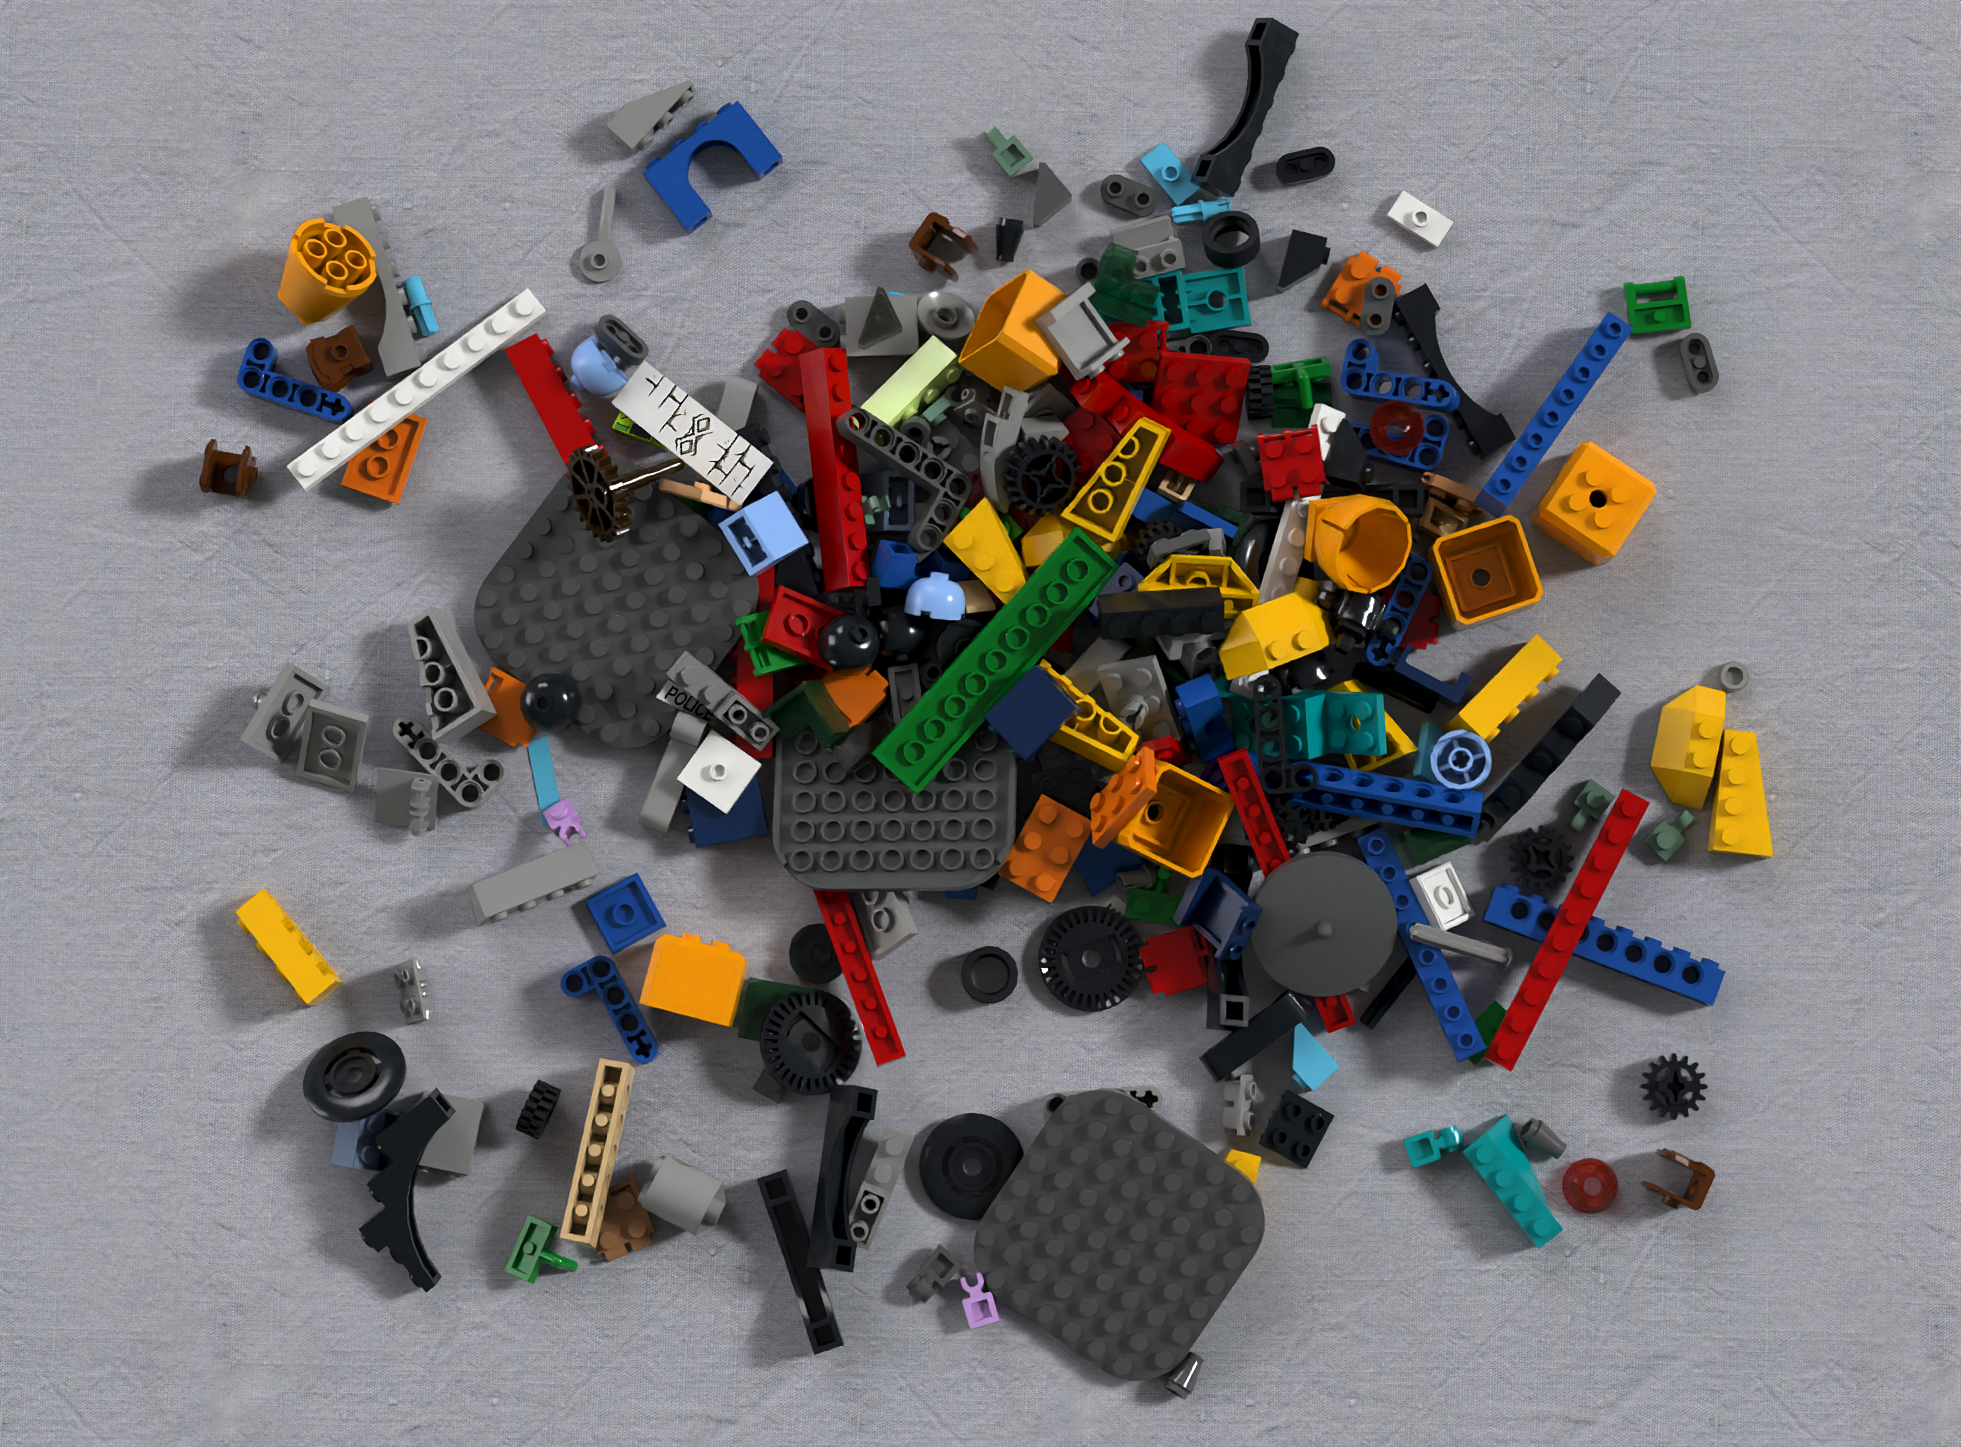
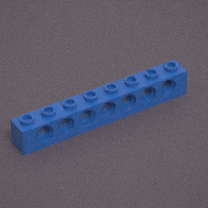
[1474,312,1634,519]
[1248,751,1484,838]
[1356,827,1487,1063]
[1481,883,1726,1006]

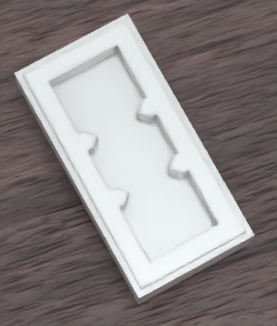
[1386,190,1453,249]

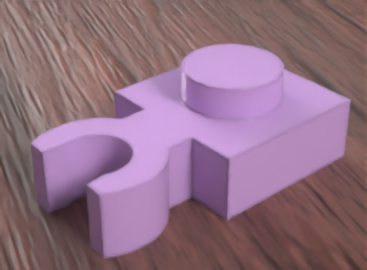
[542,797,586,847]
[961,1272,1000,1329]

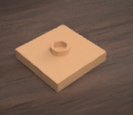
[658,478,743,512]

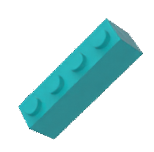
[1459,1114,1564,1249]

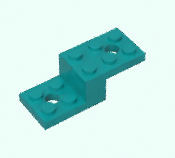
[1092,266,1252,340]
[1230,690,1387,760]

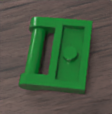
[1623,276,1692,336]

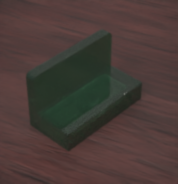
[1271,383,1333,428]

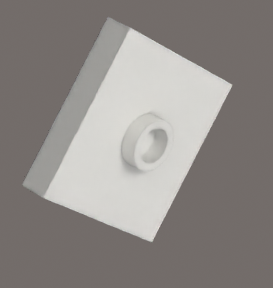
[677,730,762,814]
[1409,861,1476,931]

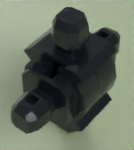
[1316,589,1399,655]

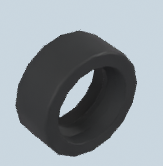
[1202,211,1261,268]
[961,946,1018,1004]

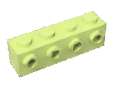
[853,335,965,447]

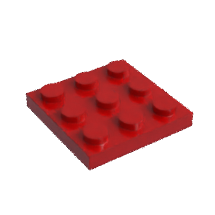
[1150,351,1251,444]

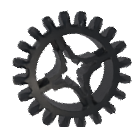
[1001,435,1083,517]

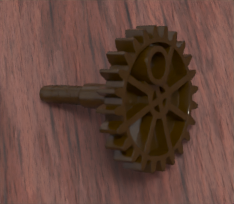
[566,444,684,543]

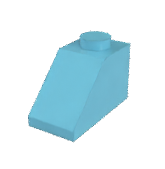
[1291,1023,1340,1091]

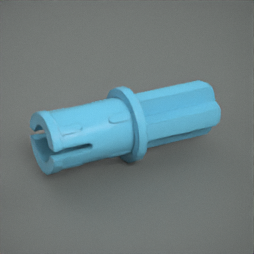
[1171,198,1232,225]
[402,276,439,336]

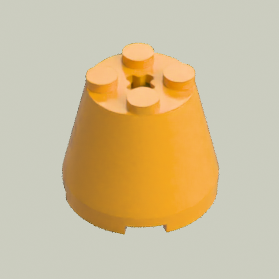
[277,218,377,325]

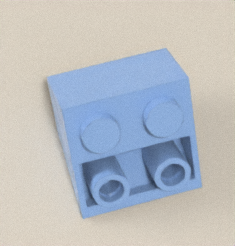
[718,491,809,576]

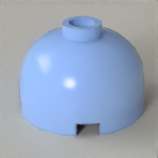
[571,335,627,396]
[904,572,966,621]
[1430,730,1492,791]

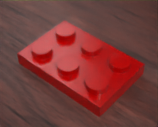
[760,585,846,676]

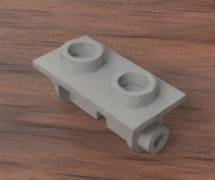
[953,389,999,430]
[1222,1073,1257,1136]

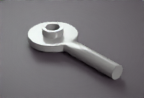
[579,187,621,283]

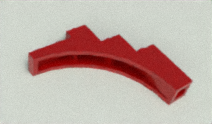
[1058,362,1225,484]

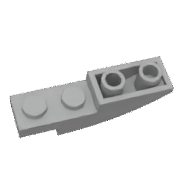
[980,386,1029,513]
[666,651,780,752]
[849,1124,916,1251]

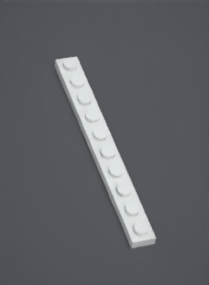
[287,288,547,492]
[1229,404,1346,701]

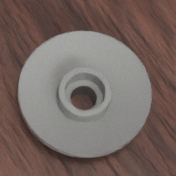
[917,292,975,340]

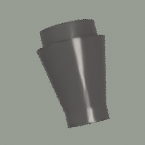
[1519,1118,1567,1159]
[1164,1351,1204,1399]

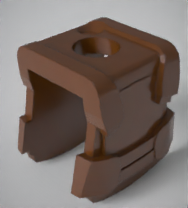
[909,212,978,283]
[305,325,373,393]
[199,439,258,499]
[1641,1148,1715,1210]

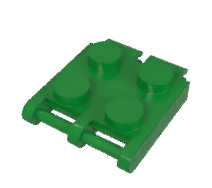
[734,610,808,678]

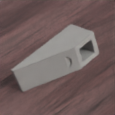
[606,80,695,155]

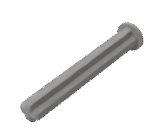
[1409,923,1514,970]

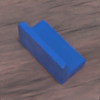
[1168,499,1238,540]

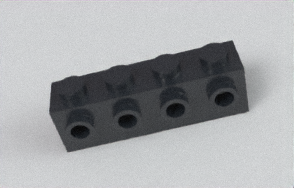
[1097,586,1224,641]

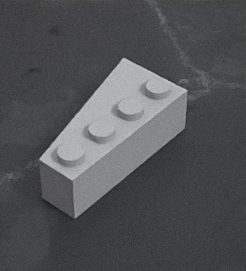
[406,607,498,745]
[465,841,598,926]

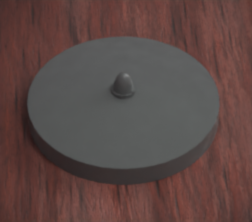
[1250,851,1397,997]

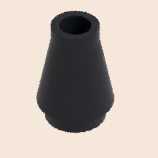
[995,217,1025,262]

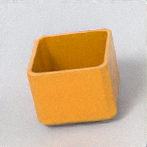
[958,268,1067,393]
[1530,441,1656,566]
[1426,515,1544,632]
[1111,759,1234,878]
[639,932,749,1028]

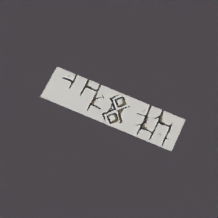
[612,360,774,505]

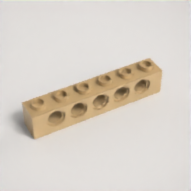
[560,1058,635,1248]

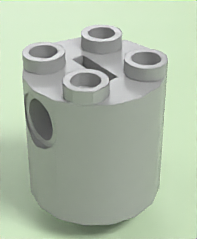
[637,1154,726,1236]

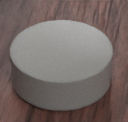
[1717,661,1749,692]

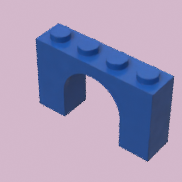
[643,101,783,235]

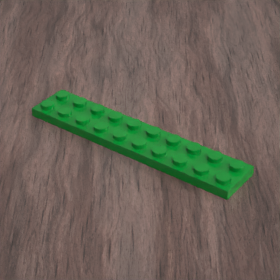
[871,526,1120,795]

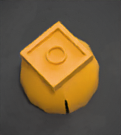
[1304,494,1412,594]

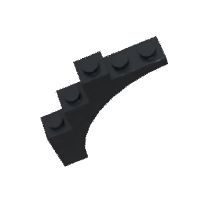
[1477,673,1621,842]
[358,1087,456,1292]

